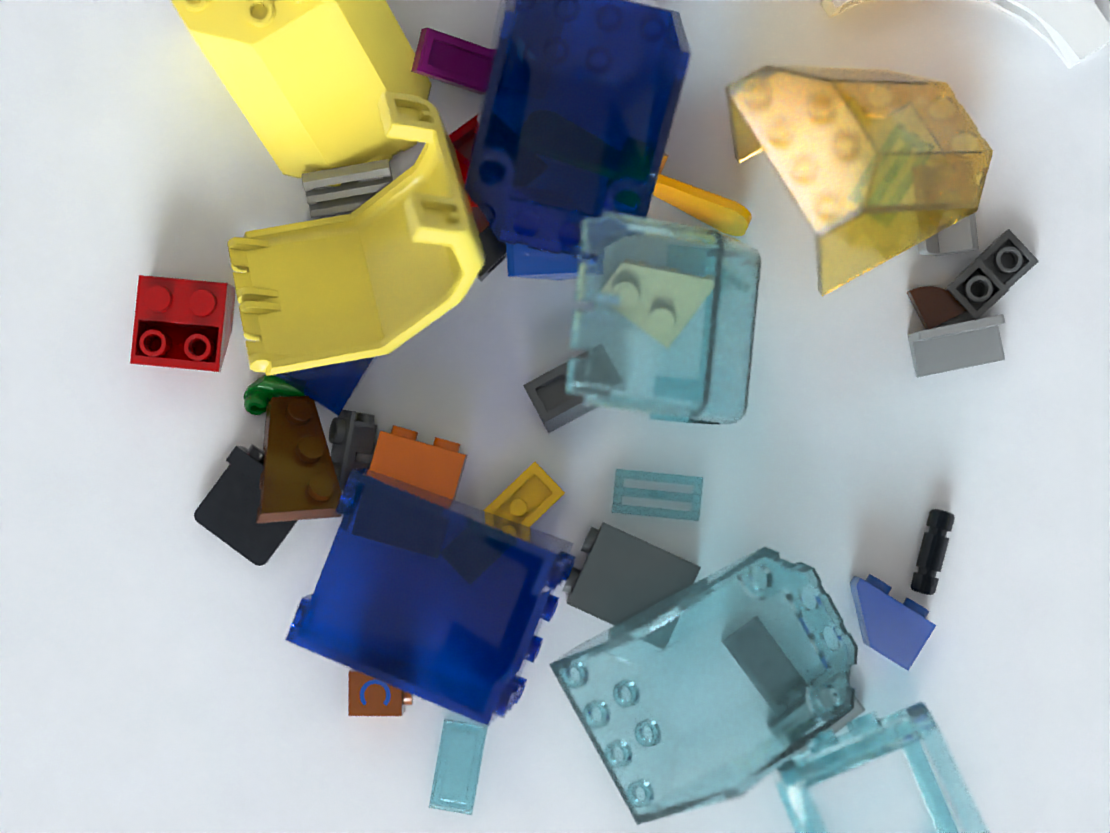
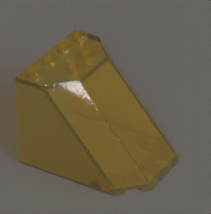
[726,65,993,296]

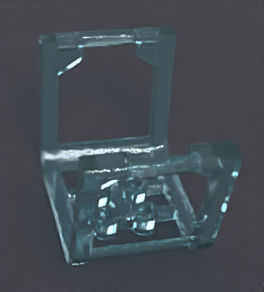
[769,702,988,833]

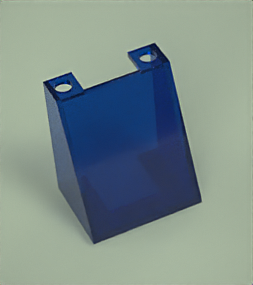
[285,468,576,726]

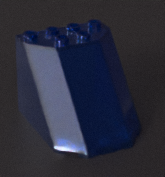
[464,0,691,261]

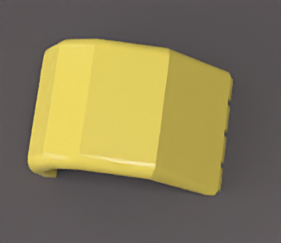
[227,91,485,376]

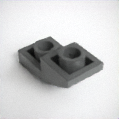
[946,229,1039,320]

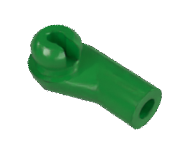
[244,374,307,415]

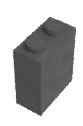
[562,522,701,648]

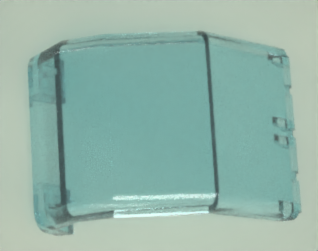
[566,211,761,425]

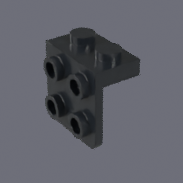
[194,444,298,566]

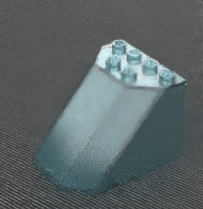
[549,546,858,825]

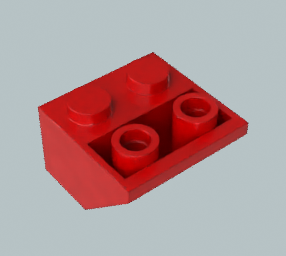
[130,275,236,372]

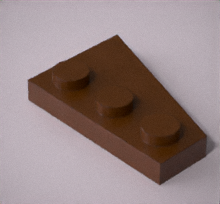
[256,396,346,523]

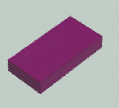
[411,27,505,97]

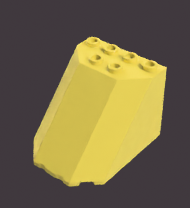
[171,0,432,187]

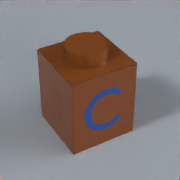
[348,667,414,716]

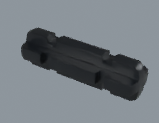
[911,509,955,595]

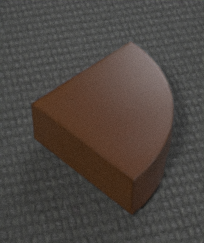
[907,286,966,330]

